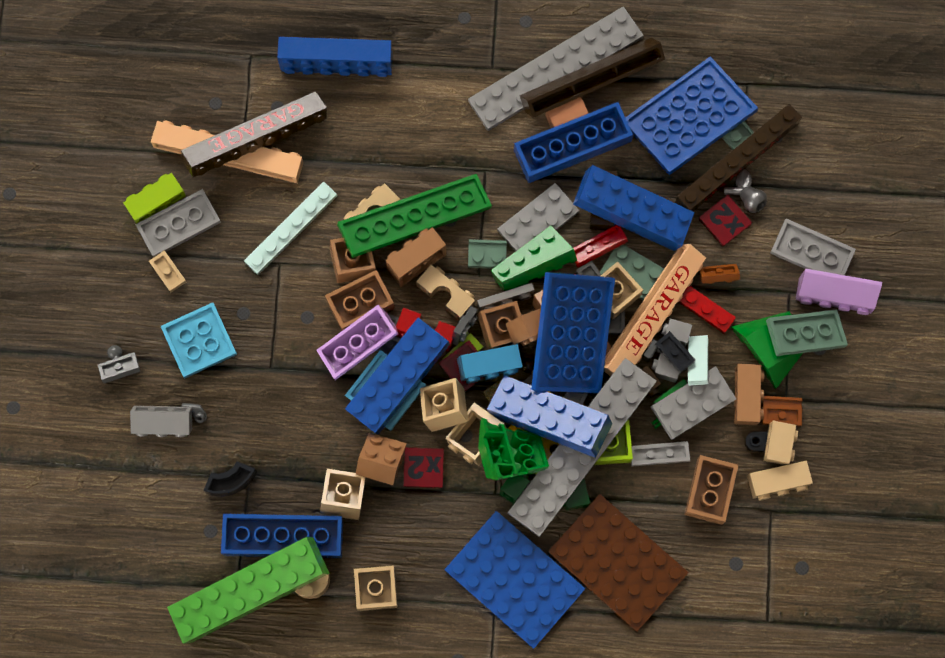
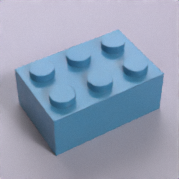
[457,344,522,384]

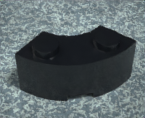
[203,462,257,497]

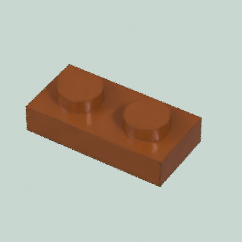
[699,264,740,284]

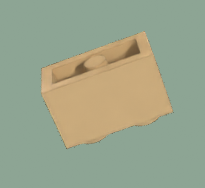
[763,421,798,465]

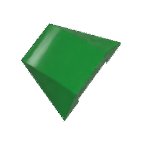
[731,311,803,390]
[478,418,549,480]

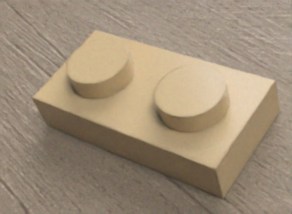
[149,250,186,292]

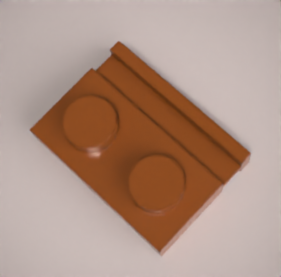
[762,396,802,427]

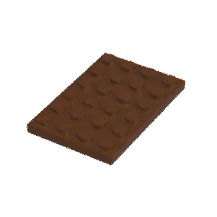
[548,494,689,632]

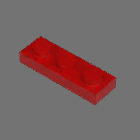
[574,225,628,268]
[678,286,736,334]

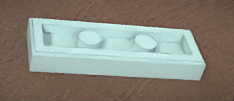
[688,335,708,386]

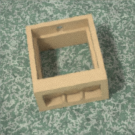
[445,402,506,466]

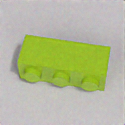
[123,173,186,224]

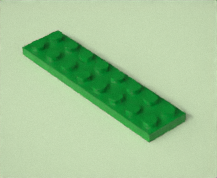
[337,174,492,258]

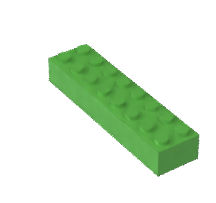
[167,537,330,644]

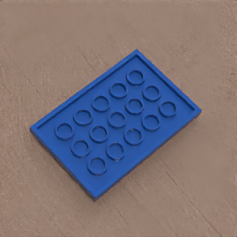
[625,56,758,175]
[531,272,615,393]
[444,511,585,649]

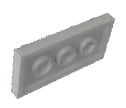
[497,183,579,252]
[135,189,221,258]
[770,219,856,275]
[651,366,736,440]

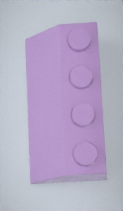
[796,268,882,315]
[316,305,398,380]

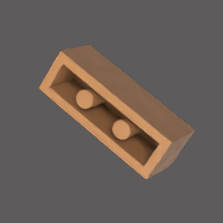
[734,364,764,425]

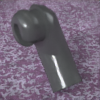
[182,403,207,423]

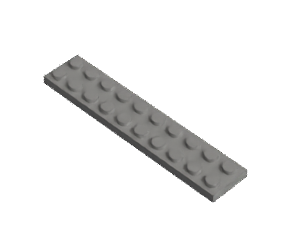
[468,6,644,131]
[508,358,656,537]

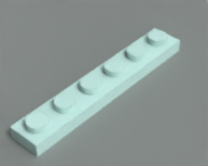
[244,182,337,275]

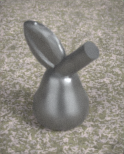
[724,169,767,213]

